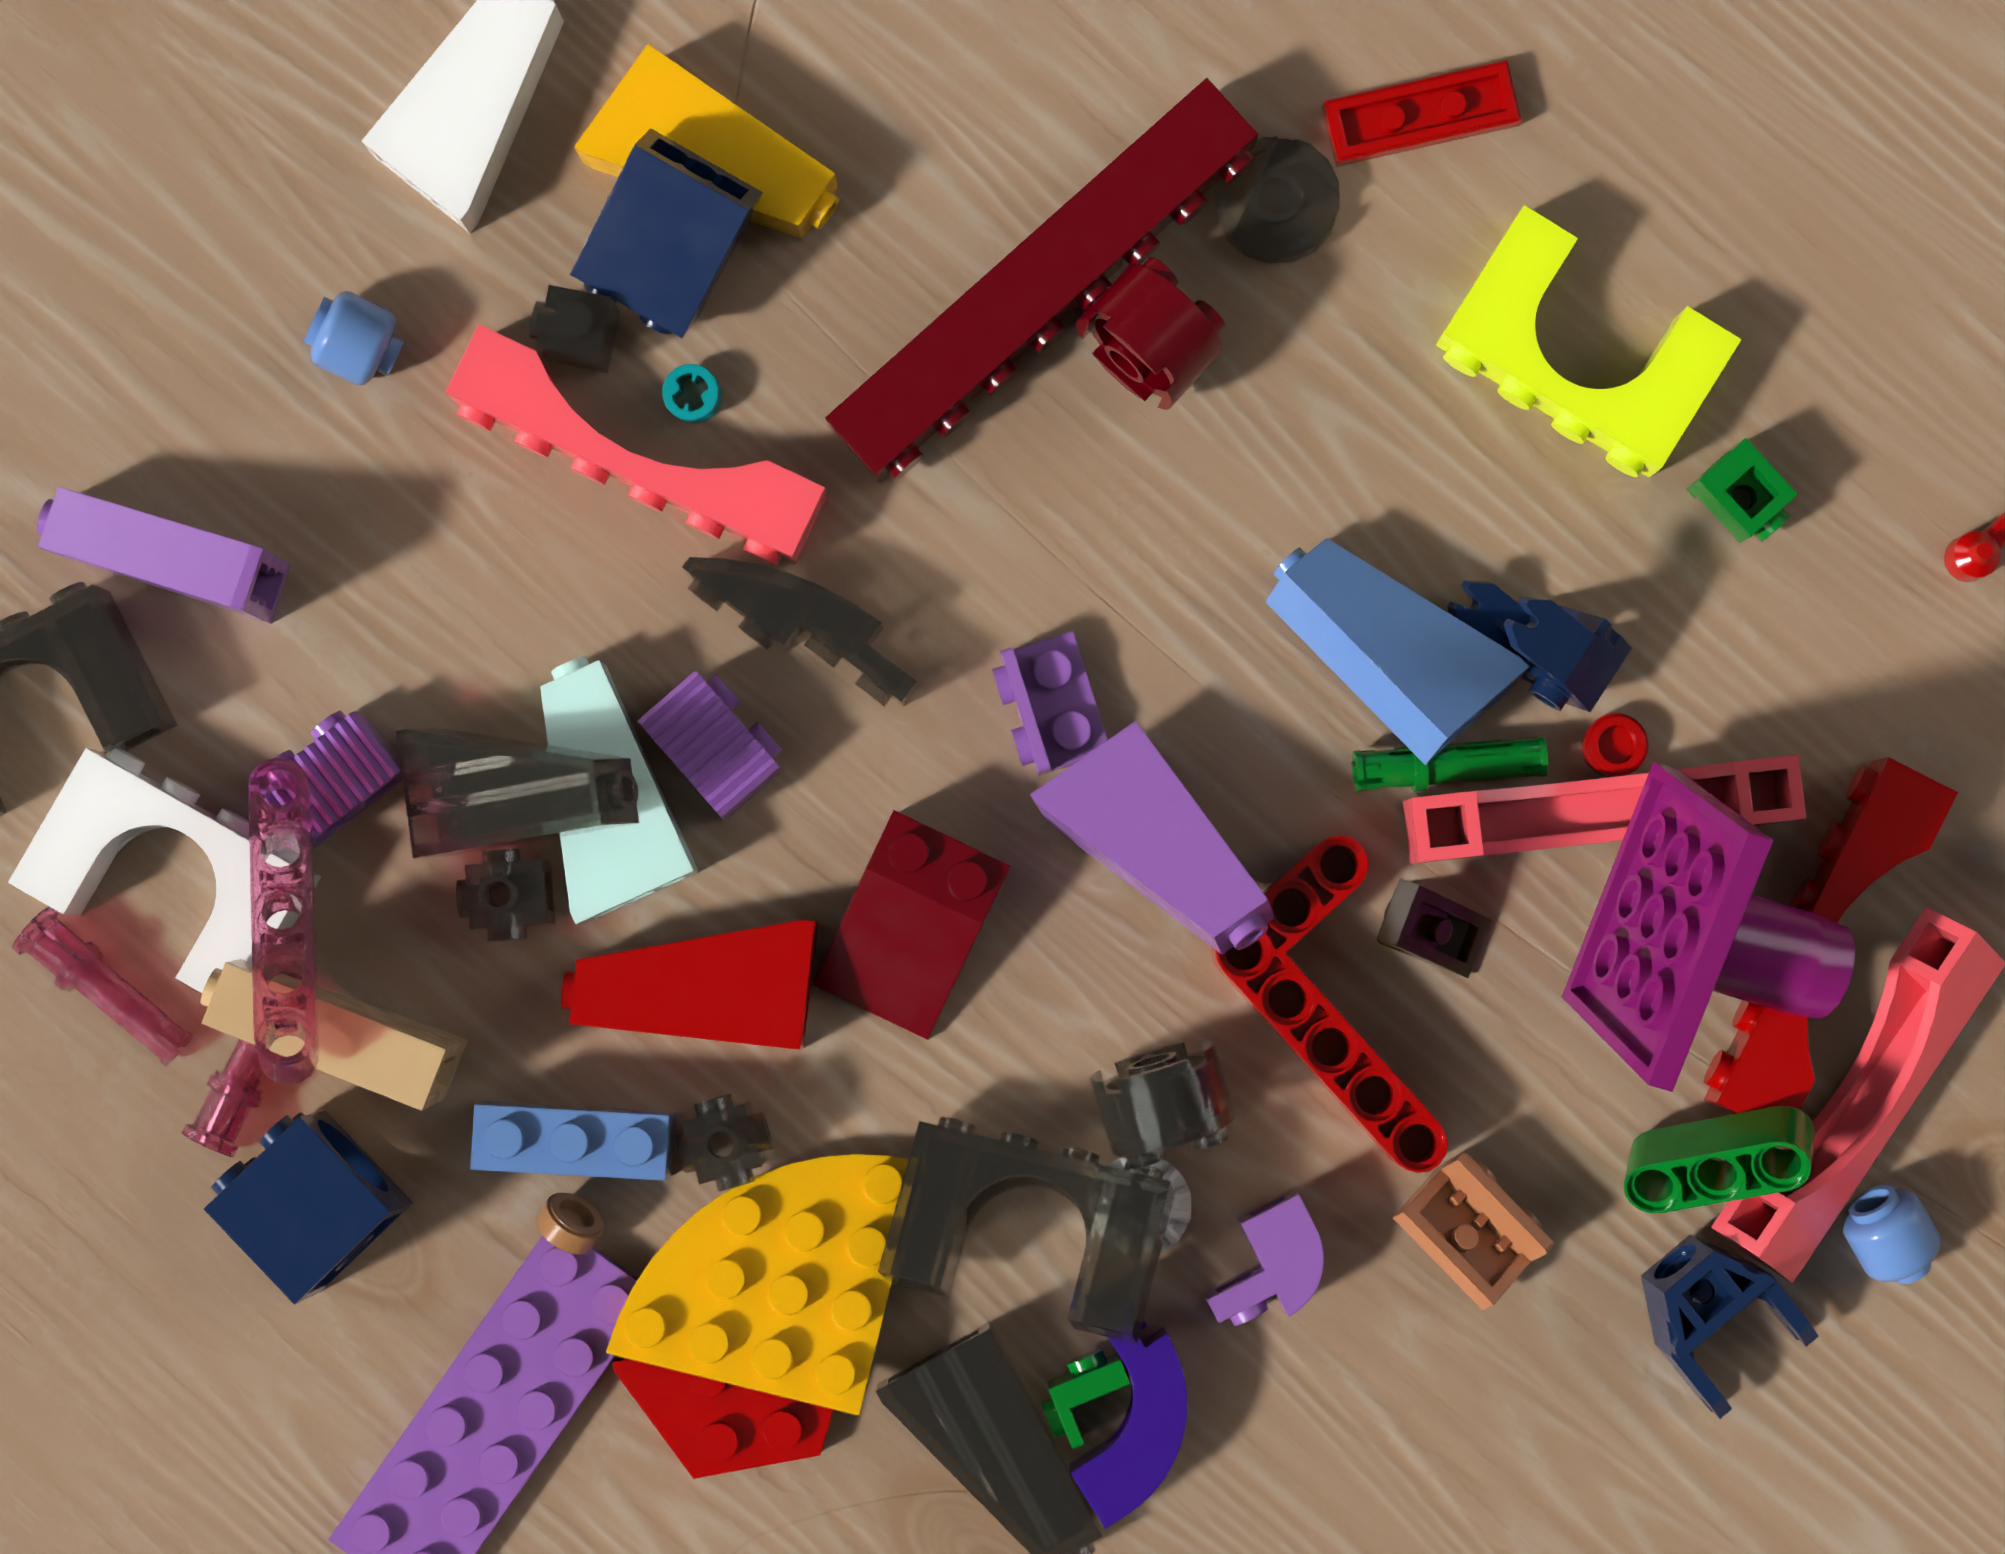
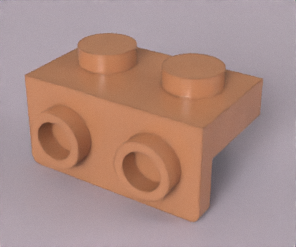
[1393,1152,1554,1311]

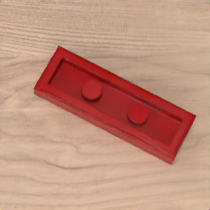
[1322,60,1522,167]

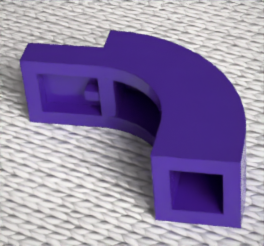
[1069,1286,1187,1529]

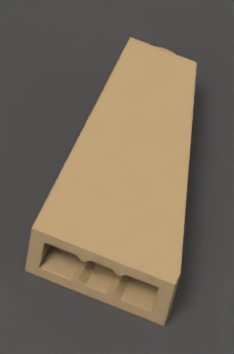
[200,959,468,1111]

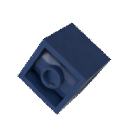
[204,1111,413,1305]

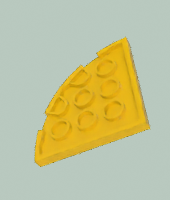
[606,1154,922,1416]

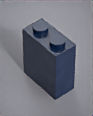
[570,128,763,338]

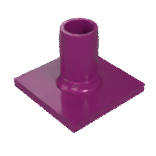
[1562,761,1855,1092]

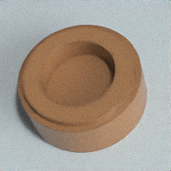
[536,1193,604,1255]

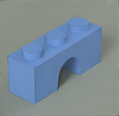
[470,1101,677,1181]

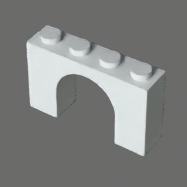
[8,745,322,993]

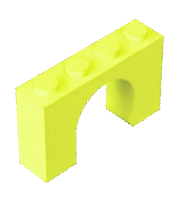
[1435,205,1742,478]

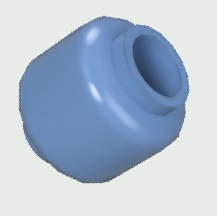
[303,291,404,386]
[1843,1185,1942,1284]

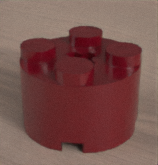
[1076,257,1225,410]

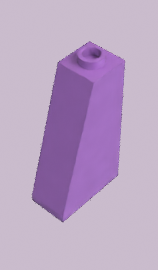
[37,486,291,624]
[1030,721,1275,954]

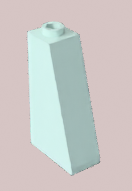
[540,656,699,925]

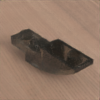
[682,557,919,707]

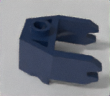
[1447,580,1632,712]
[1641,1235,1819,1419]

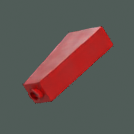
[561,920,819,1050]

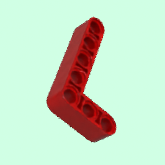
[1211,835,1448,1173]

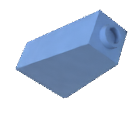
[1265,538,1529,765]

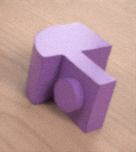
[1203,1190,1324,1326]

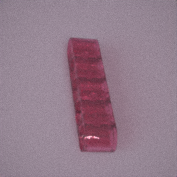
[248,758,319,1085]

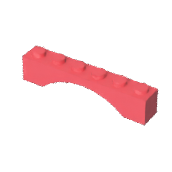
[445,324,828,567]
[1402,754,1807,865]
[1711,907,2005,1284]

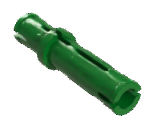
[1351,735,1548,792]

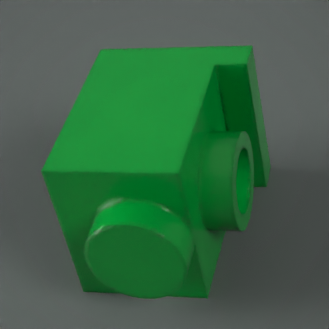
[1686,438,1798,543]

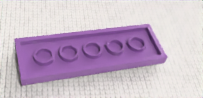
[328,1235,638,1554]

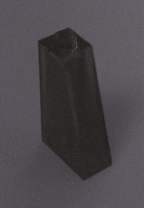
[396,729,639,858]
[875,1322,1102,1554]

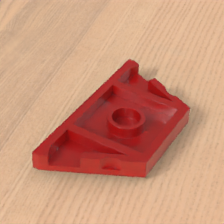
[612,1358,834,1479]

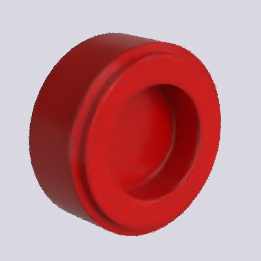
[1581,713,1649,777]

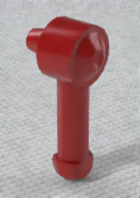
[1944,512,2005,582]

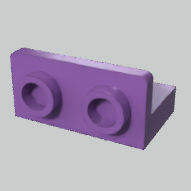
[992,631,1107,776]

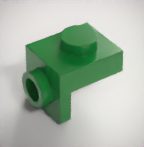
[1041,1348,1130,1449]

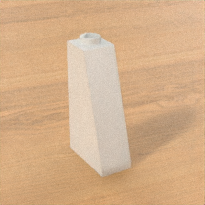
[362,0,564,234]

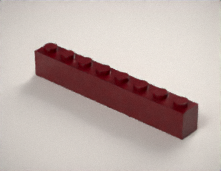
[825,78,1258,483]

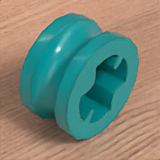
[662,364,722,423]

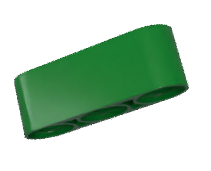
[1624,1106,1815,1213]

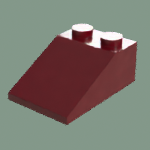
[813,810,1010,1040]

